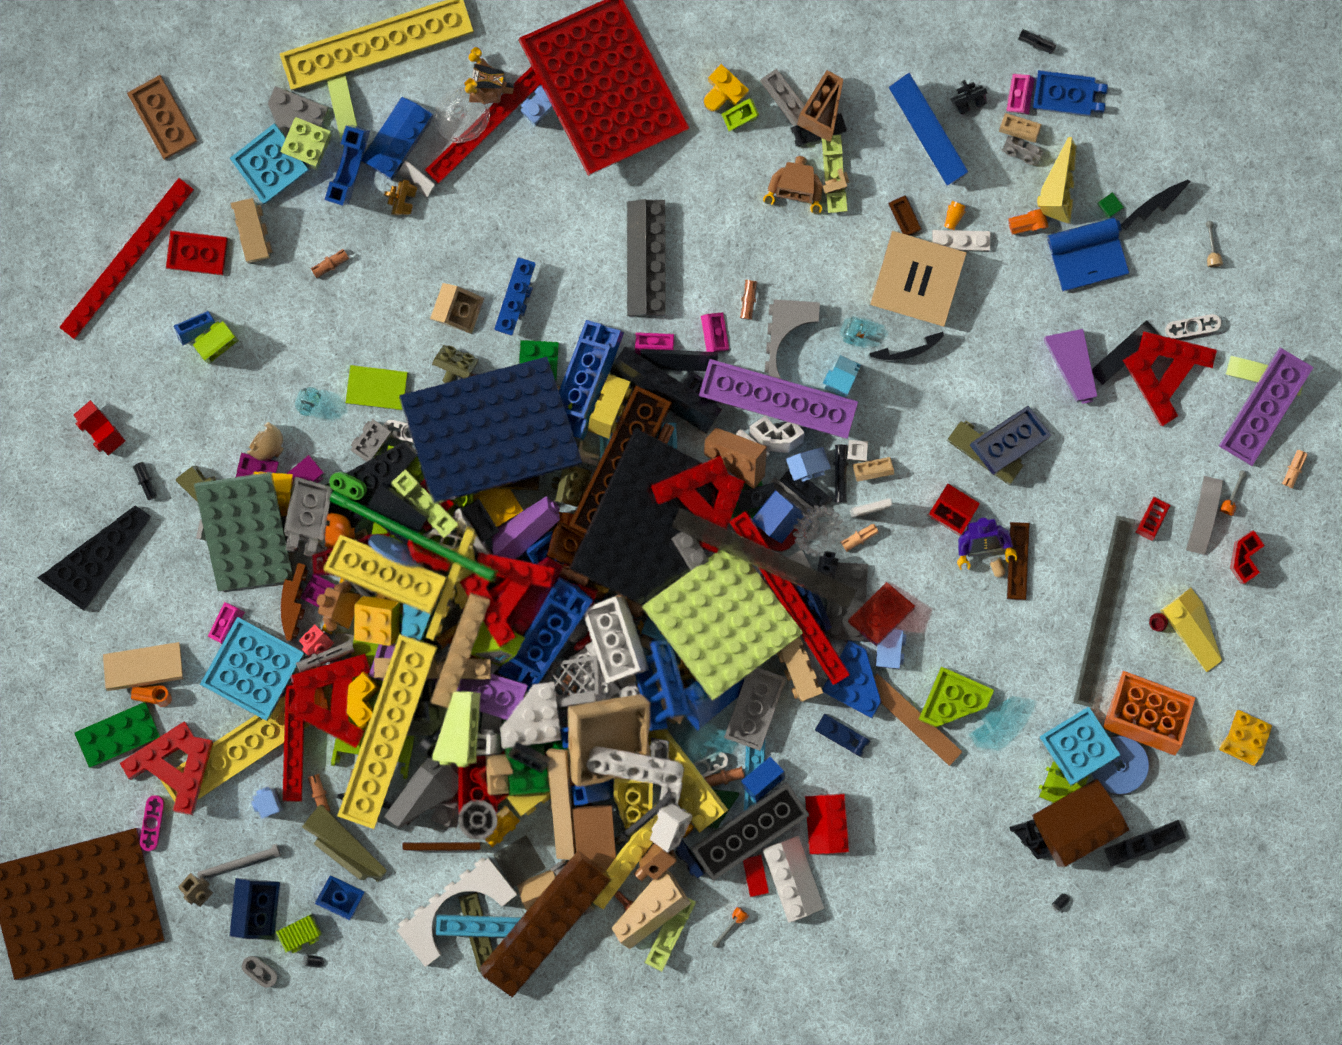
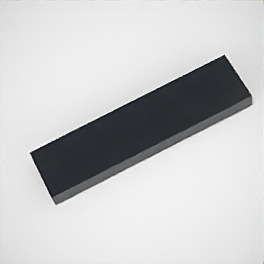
[641,349,718,371]

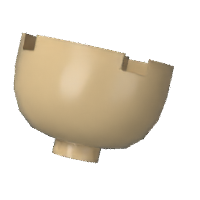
[247,422,284,461]

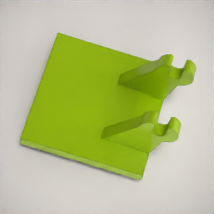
[1038,761,1089,802]

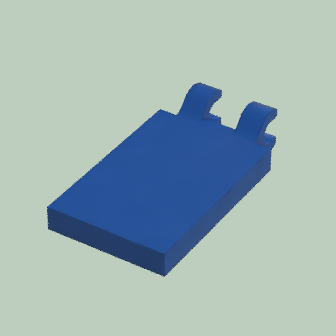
[1033,70,1108,116]

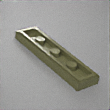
[458,892,493,972]

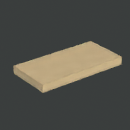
[103,642,183,691]

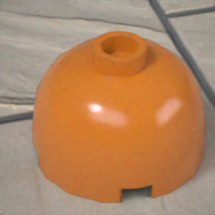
[325,513,355,550]

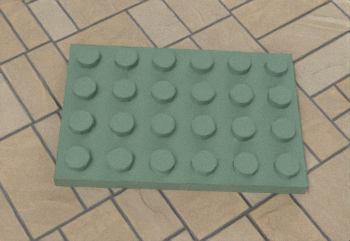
[194,472,294,591]

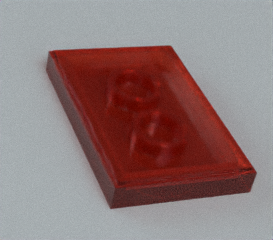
[848,582,915,647]

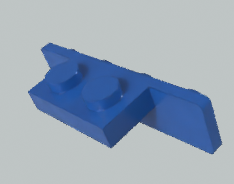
[494,257,536,336]

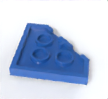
[822,640,882,719]

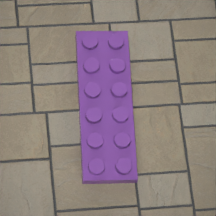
[1218,347,1314,466]

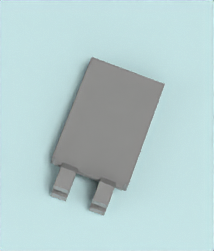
[284,477,332,557]

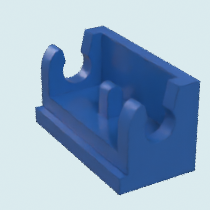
[741,757,785,802]

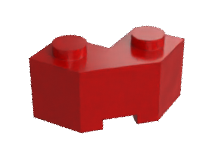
[73,400,126,456]
[1230,530,1265,584]

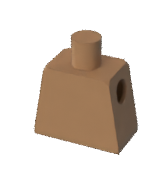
[634,842,677,881]

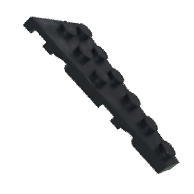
[325,440,418,528]
[37,505,152,611]

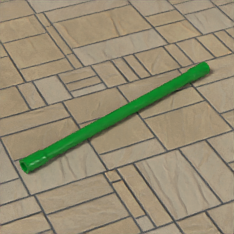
[330,491,497,582]

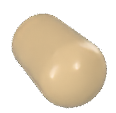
[990,556,1005,578]

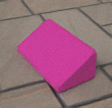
[1006,74,1035,115]
[701,312,729,352]
[635,332,674,355]
[208,602,245,644]

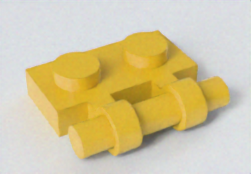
[484,806,520,848]

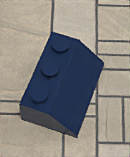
[229,878,280,940]

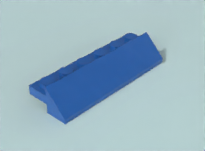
[888,73,968,186]
[559,320,624,440]
[498,577,593,692]

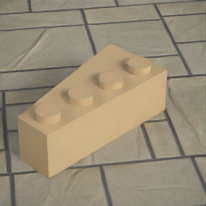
[777,636,823,701]
[612,870,691,949]

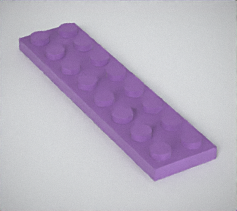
[699,359,858,439]
[369,643,528,720]

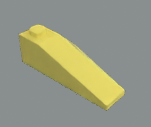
[1037,137,1076,223]
[1160,588,1222,672]
[614,778,653,829]

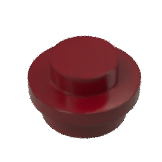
[1149,613,1168,632]

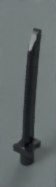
[614,791,672,844]

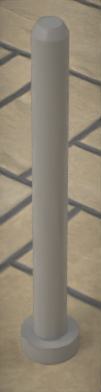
[197,844,281,878]

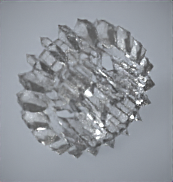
[793,505,845,557]

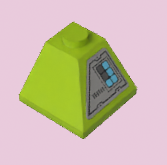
[470,621,525,666]

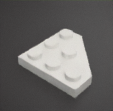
[500,682,561,748]

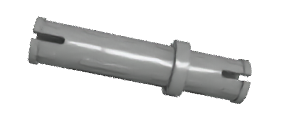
[296,640,354,672]

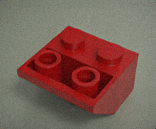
[927,483,980,536]

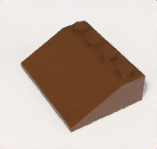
[1031,778,1130,867]

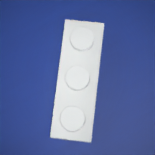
[932,230,990,251]

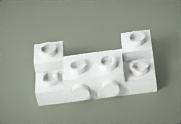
[569,641,640,700]

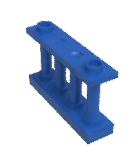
[635,640,690,731]

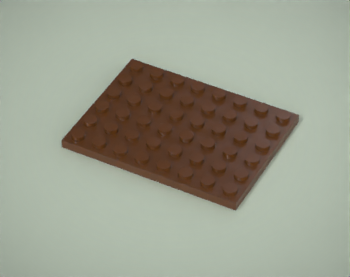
[0,828,165,980]

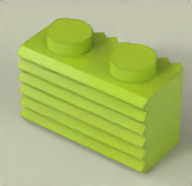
[276,914,322,954]

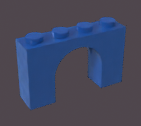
[325,125,370,206]
[560,727,614,805]

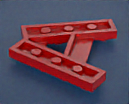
[1123,332,1217,426]
[651,456,745,553]
[459,552,556,648]
[287,654,370,748]
[120,721,213,816]

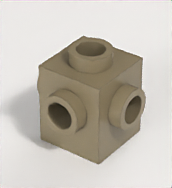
[178,873,213,907]

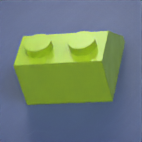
[193,321,239,364]

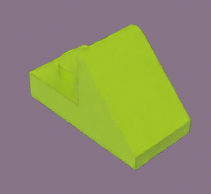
[721,98,759,131]

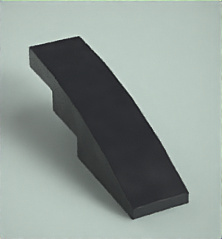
[1121,179,1191,230]
[1104,820,1186,867]

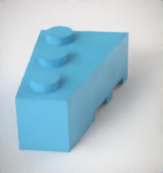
[823,355,861,398]
[402,585,445,640]

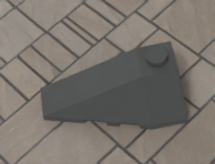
[384,758,458,828]

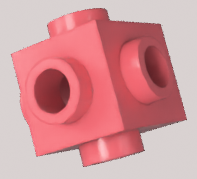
[299,624,334,657]

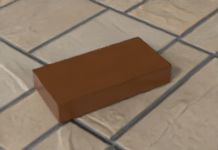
[888,195,922,236]

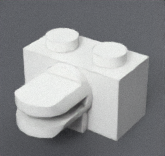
[650,803,692,853]

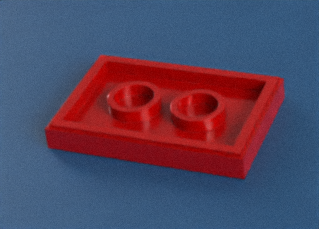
[166,230,228,276]

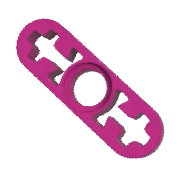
[140,795,164,851]

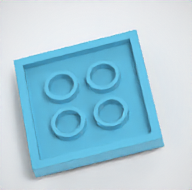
[230,123,310,204]
[1040,707,1120,786]

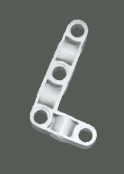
[587,747,684,807]

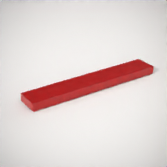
[282,685,305,802]

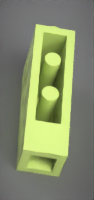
[432,691,480,767]

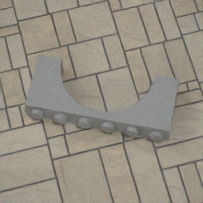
[765,299,820,379]

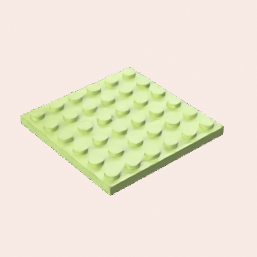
[642,541,803,700]

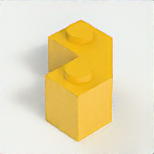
[347,672,381,729]

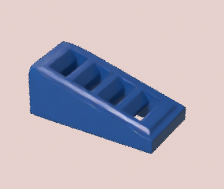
[174,311,215,346]

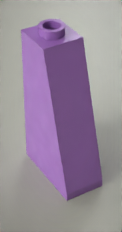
[1044,329,1097,404]
[492,496,560,560]

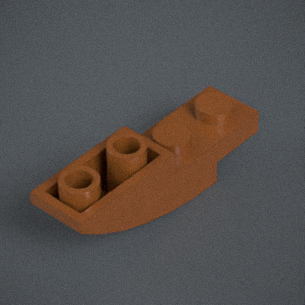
[281,563,309,642]

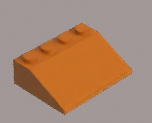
[1103,671,1195,756]

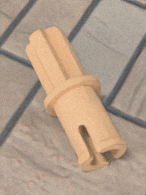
[1282,450,1307,489]
[841,524,878,552]

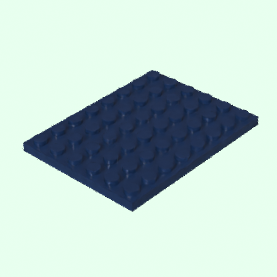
[399,357,582,505]

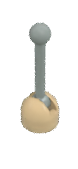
[1206,221,1223,267]

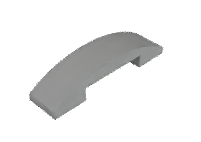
[1186,476,1223,555]

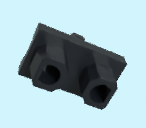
[950,80,987,114]
[815,551,839,587]

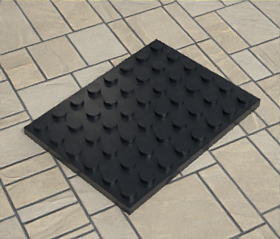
[569,429,719,606]

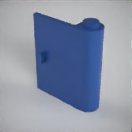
[1047,218,1129,292]

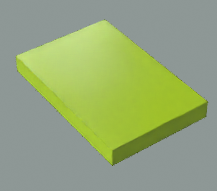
[345,365,408,410]

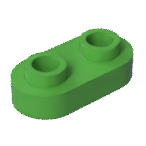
[329,472,367,500]

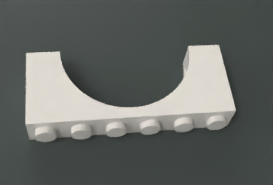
[396,857,517,967]

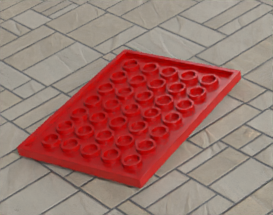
[518,0,689,176]

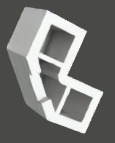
[749,416,805,453]

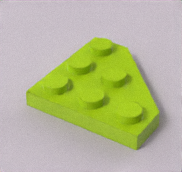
[918,666,994,728]

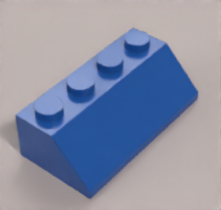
[362,97,434,181]
[684,678,744,731]

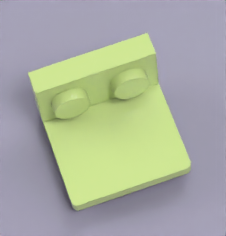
[281,117,332,170]

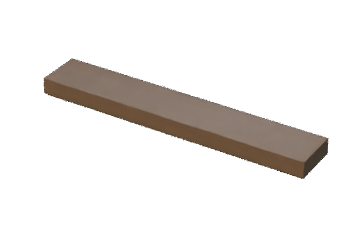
[874,673,962,766]

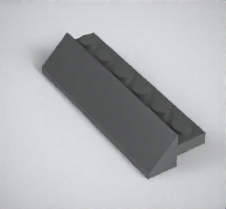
[627,199,665,316]

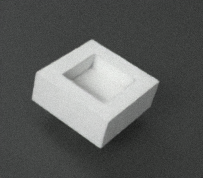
[847,440,868,461]

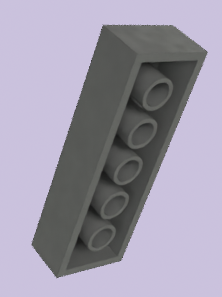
[691,782,809,881]

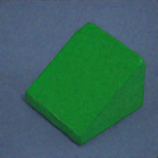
[1097,192,1124,219]

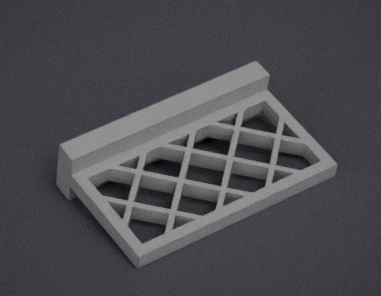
[538,656,606,710]

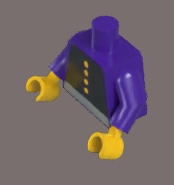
[957,518,1017,570]

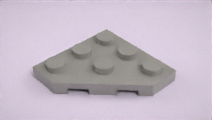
[268,86,329,137]

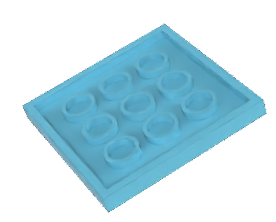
[200,617,305,722]

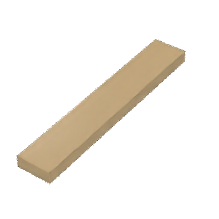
[547,749,576,860]

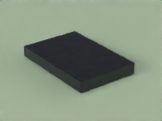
[367,482,429,546]

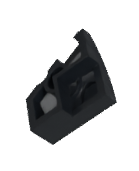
[413,680,440,721]
[1009,819,1052,860]

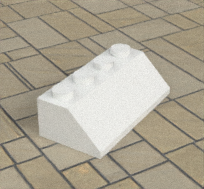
[584,596,649,683]
[762,836,824,922]

